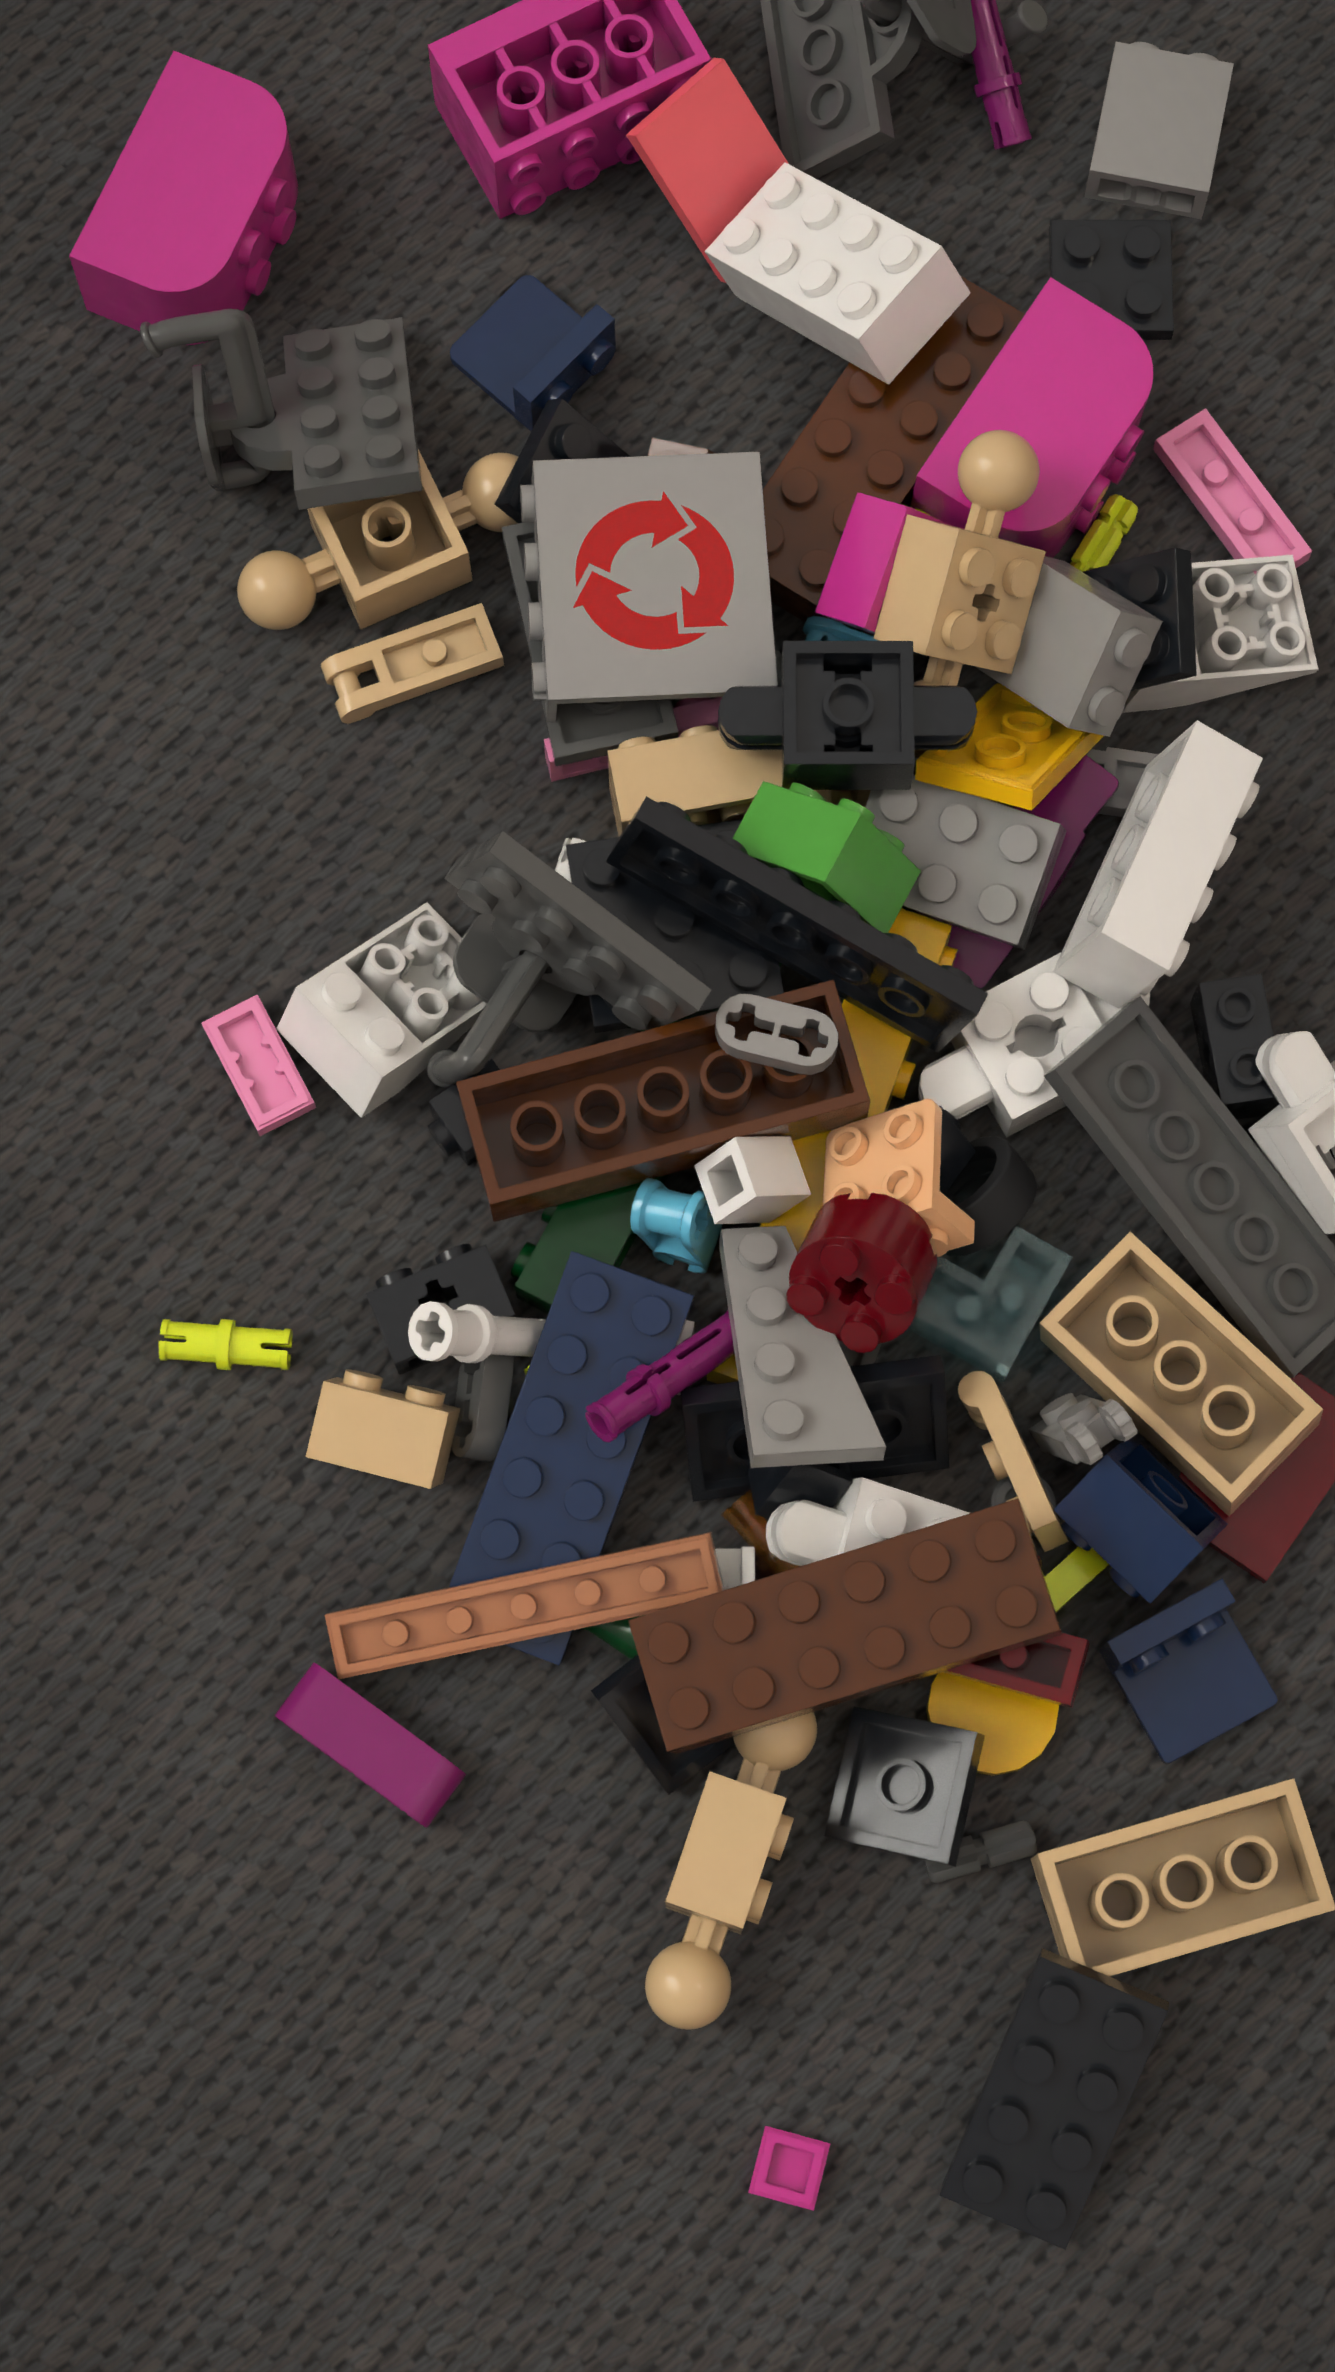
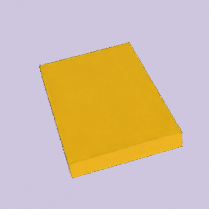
[915,683,1103,811]

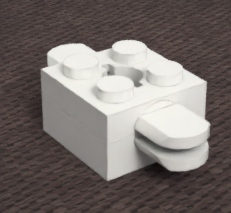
[918,952,1150,1138]
[1248,1031,1335,1234]
[766,1477,969,1566]

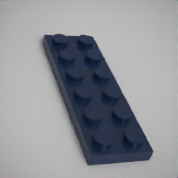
[449,1251,696,1665]

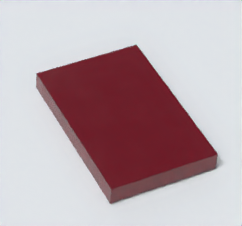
[1179,1373,1335,1584]

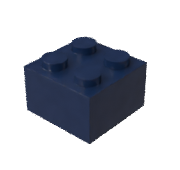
[1054,1435,1228,1603]

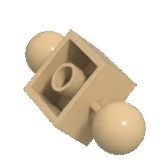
[873,430,1046,758]
[237,449,518,630]
[645,1712,817,2030]

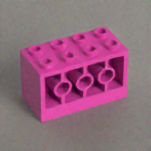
[428,0,712,219]

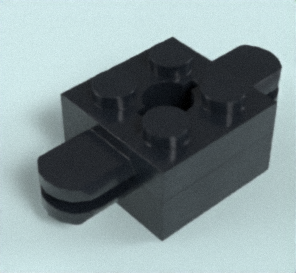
[718,641,977,790]

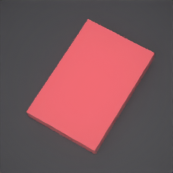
[626,58,789,283]

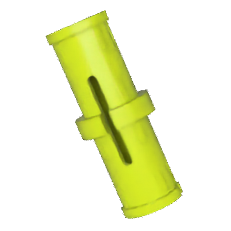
[159,1319,293,1370]

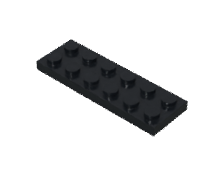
[605,796,988,1053]

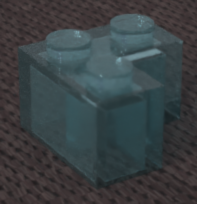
[908,1226,1073,1382]

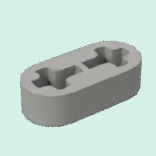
[715,994,838,1075]

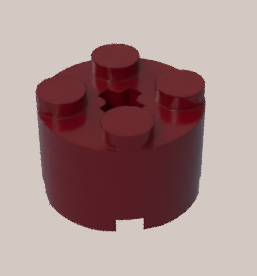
[786,1193,937,1353]

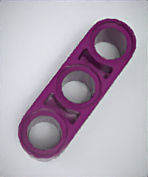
[274,1662,466,1829]

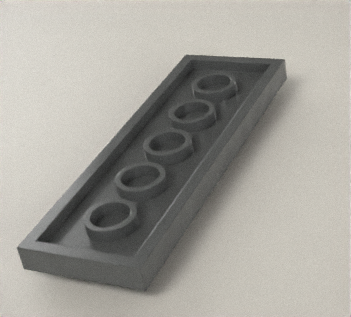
[1044,996,1335,1378]

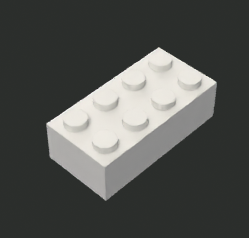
[704,162,971,385]
[1053,720,1263,1009]

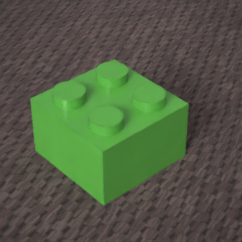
[733,781,921,933]

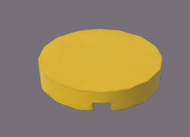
[926,1672,1059,1776]

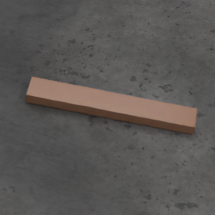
[325,1532,724,1679]

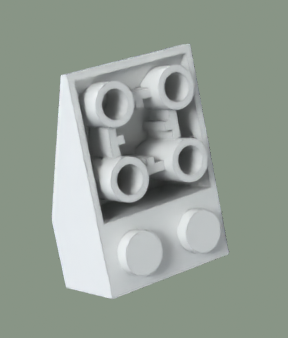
[1122,555,1318,713]
[276,902,487,1118]

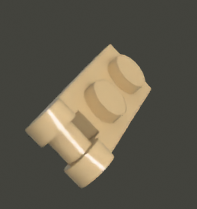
[321,603,504,724]
[958,1371,1069,1552]

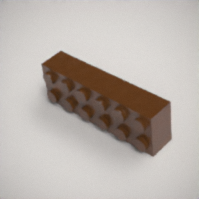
[763,276,1025,622]
[456,979,870,1222]
[628,1498,1063,1754]

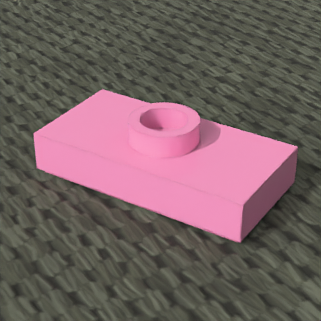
[201,994,316,1136]

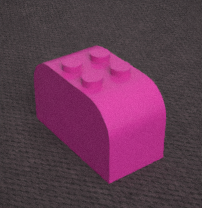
[69,51,298,345]
[910,277,1153,558]

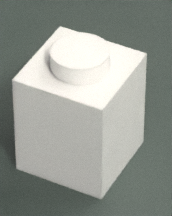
[694,1136,811,1224]

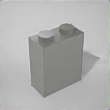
[1084,42,1234,219]
[974,556,1163,737]

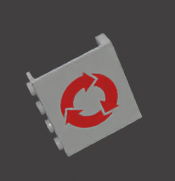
[520,452,778,722]

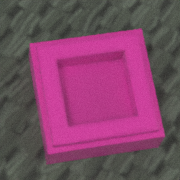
[748,2126,830,2211]

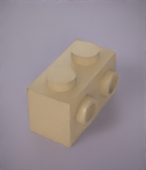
[306,1369,461,1489]

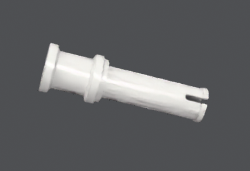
[408,1301,546,1364]

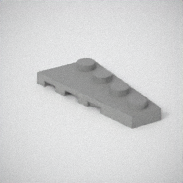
[719,1226,886,1468]

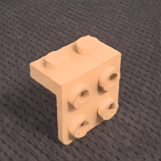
[823,1099,975,1257]

